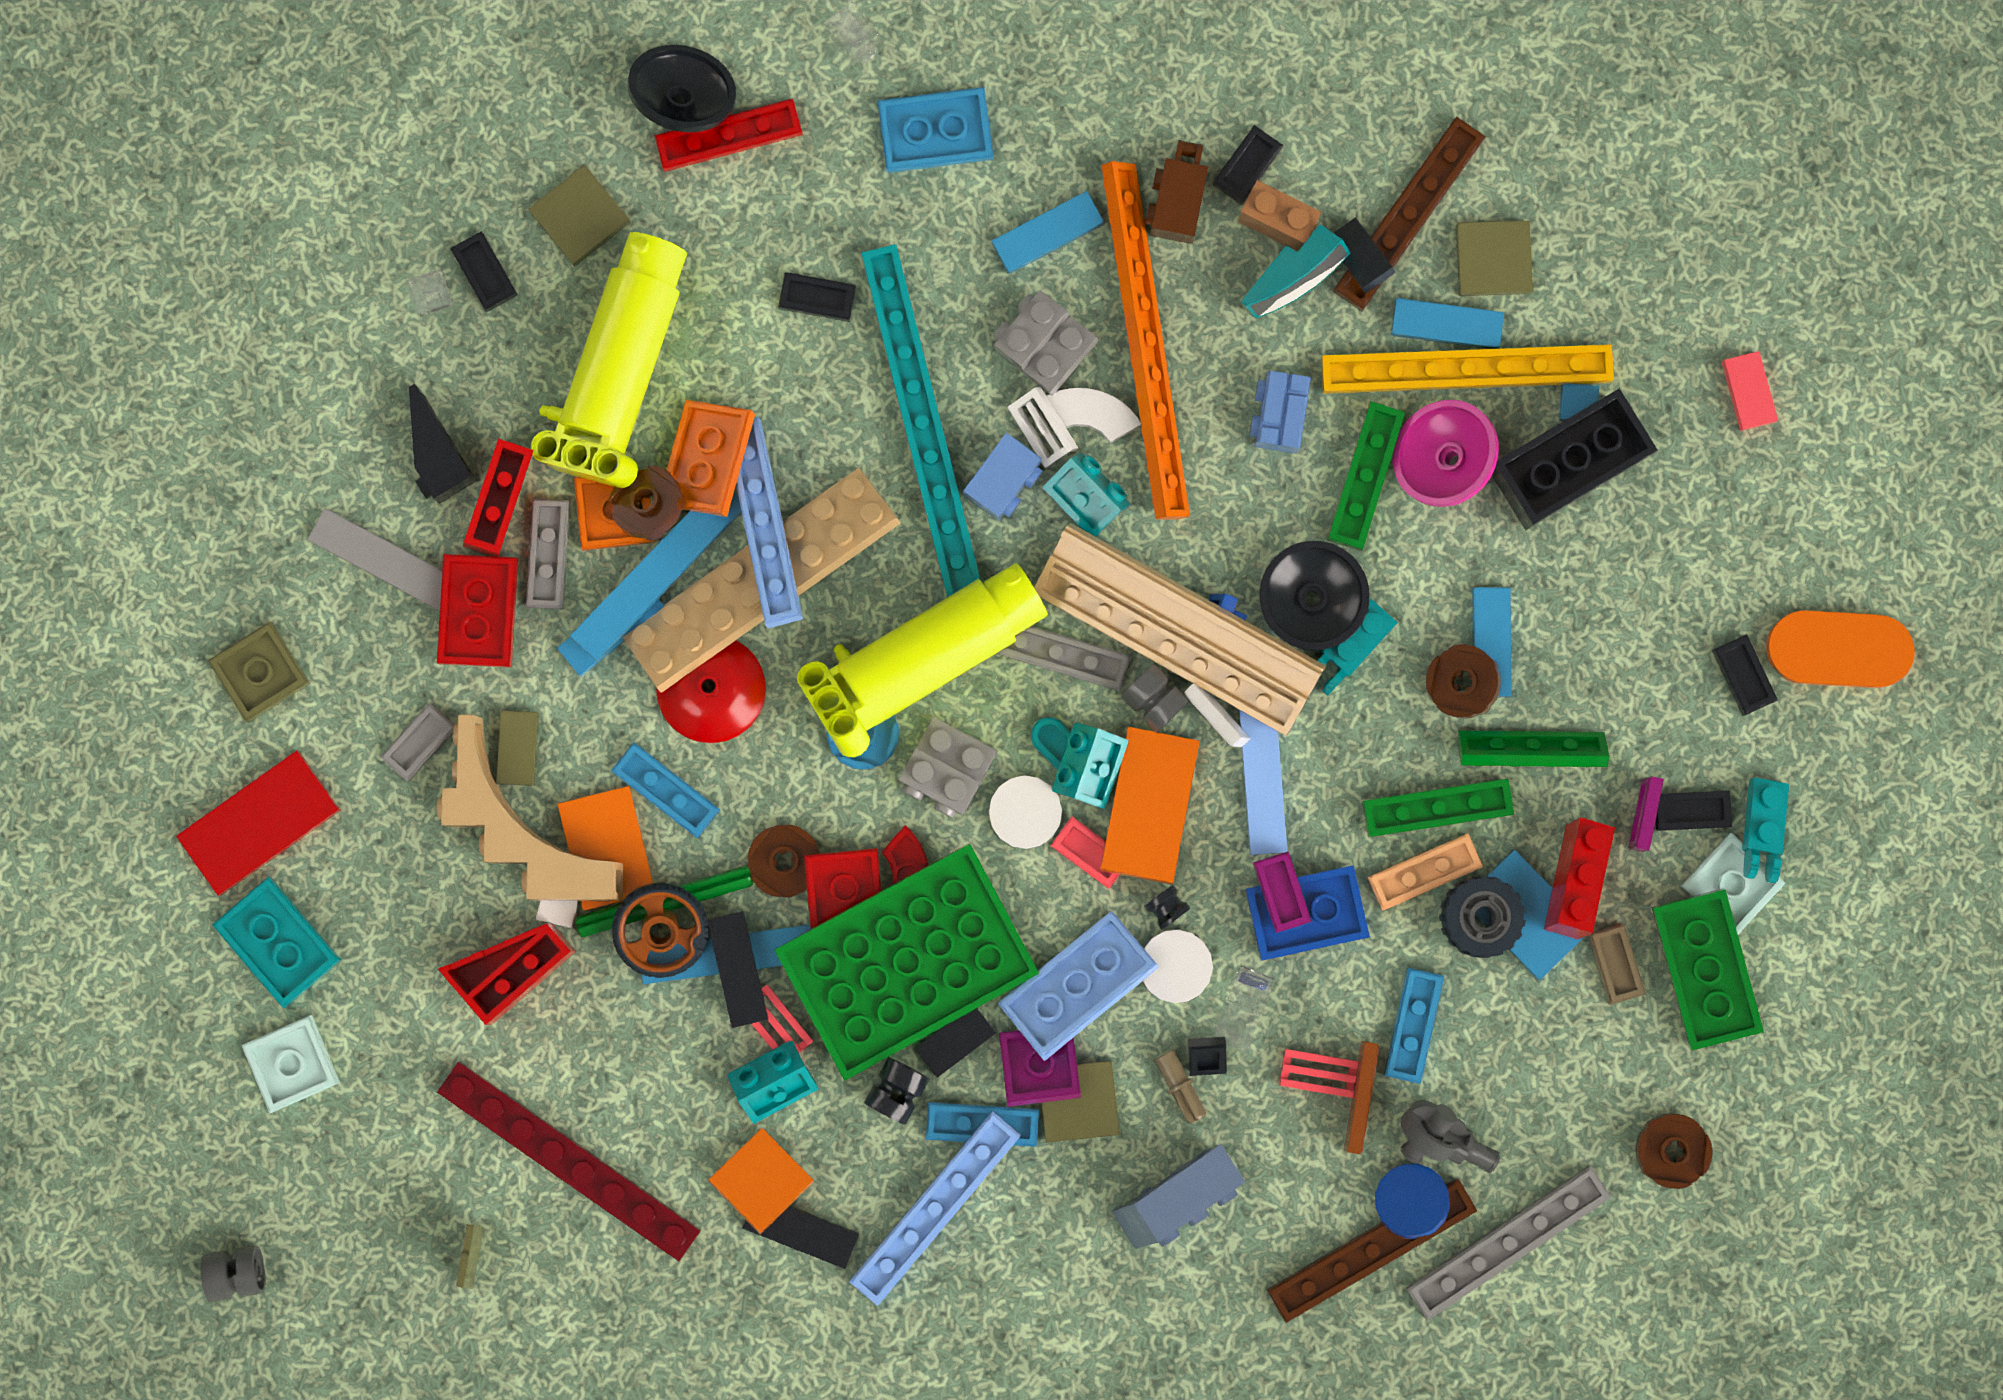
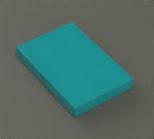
[212,876,341,1008]

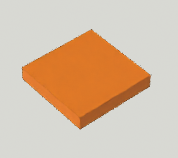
[574,477,655,551]
[708,1128,814,1234]

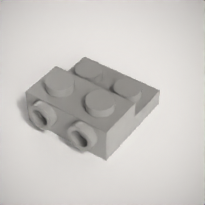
[994,290,1099,396]
[898,717,998,818]

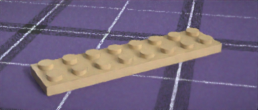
[622,468,901,693]

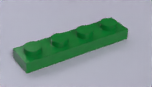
[1327,401,1405,551]
[1457,730,1610,768]
[1362,779,1514,838]

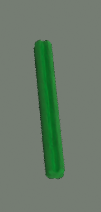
[575,866,753,937]

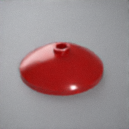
[656,640,766,743]

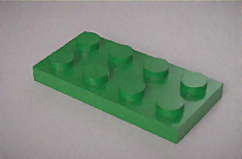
[1651,888,1764,1051]

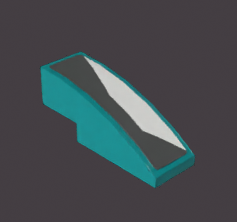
[1241,224,1351,319]

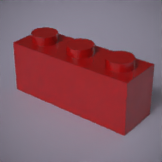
[463,438,534,557]
[1543,817,1615,940]

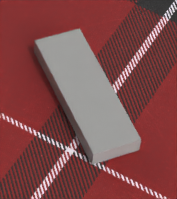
[526,498,570,610]

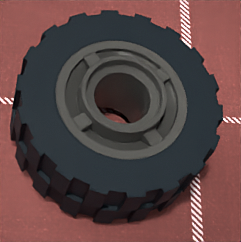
[1439,876,1526,958]

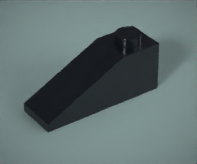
[409,384,476,504]

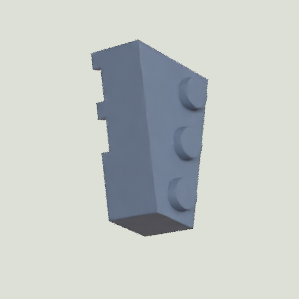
[1111,1144,1245,1249]

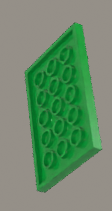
[774,843,1039,1081]

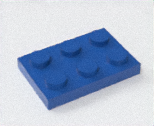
[1245,865,1370,961]

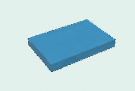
[877,87,994,173]
[1475,850,1584,980]

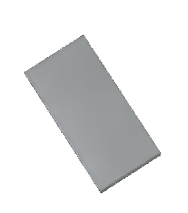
[380,703,455,782]

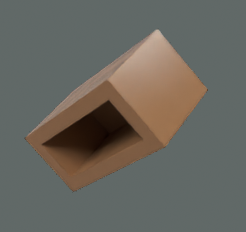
[1237,180,1322,252]

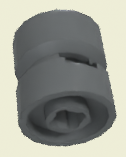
[1121,663,1190,733]
[201,1246,266,1302]

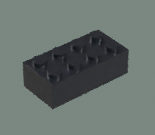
[1492,388,1658,531]

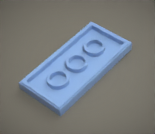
[998,910,1159,1061]

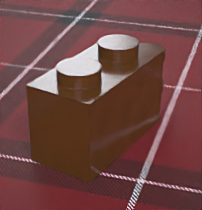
[1145,140,1209,244]

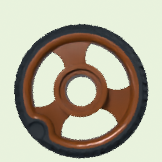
[612,883,709,978]

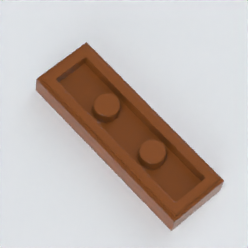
[1344,1041,1379,1154]

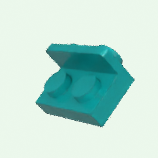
[1042,453,1131,537]
[1052,722,1129,809]
[727,1041,819,1124]

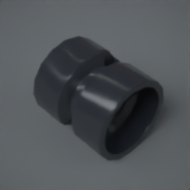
[864,1057,930,1125]

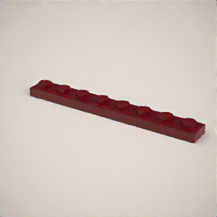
[437,1061,701,1262]

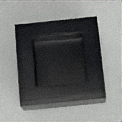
[1188,1036,1227,1076]

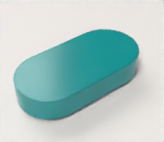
[1031,717,1071,771]

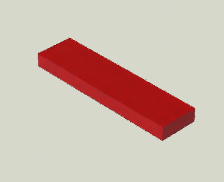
[654,98,803,172]

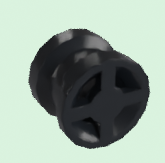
[1144,885,1190,930]

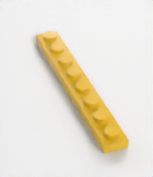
[1321,344,1614,394]

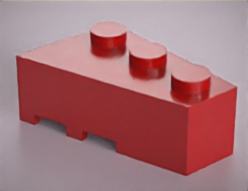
[438,923,577,1025]

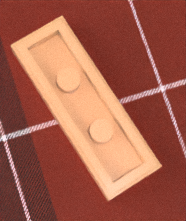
[1367,833,1483,911]

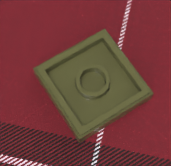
[528,165,631,267]
[1456,221,1533,296]
[208,622,311,723]
[1042,1061,1120,1143]

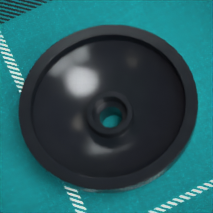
[627,45,736,132]
[1259,541,1370,651]

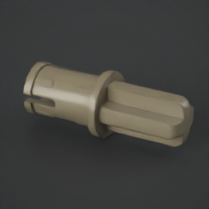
[1153,1050,1206,1123]

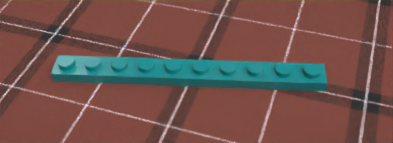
[861,244,981,597]

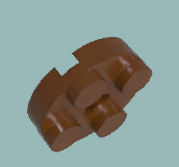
[610,466,686,541]
[1426,644,1501,719]
[748,825,820,898]
[1636,1113,1713,1189]

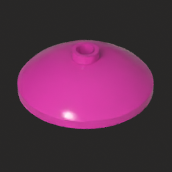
[1392,400,1499,507]

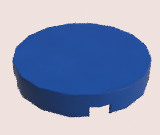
[1375,1164,1450,1239]

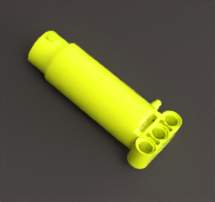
[531,232,687,488]
[797,563,1048,757]

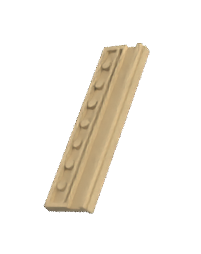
[1034,523,1326,736]

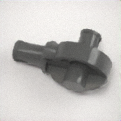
[1401,1100,1500,1173]

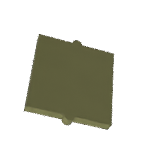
[456,1224,484,1289]

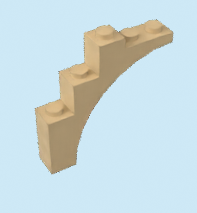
[437,715,623,901]

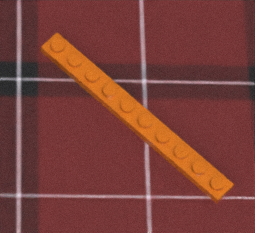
[1101,161,1190,520]

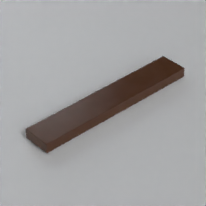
[1332,116,1486,312]
[1266,1178,1477,1323]

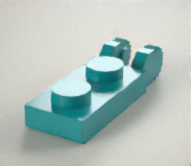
[1318,598,1398,696]
[1742,777,1789,883]

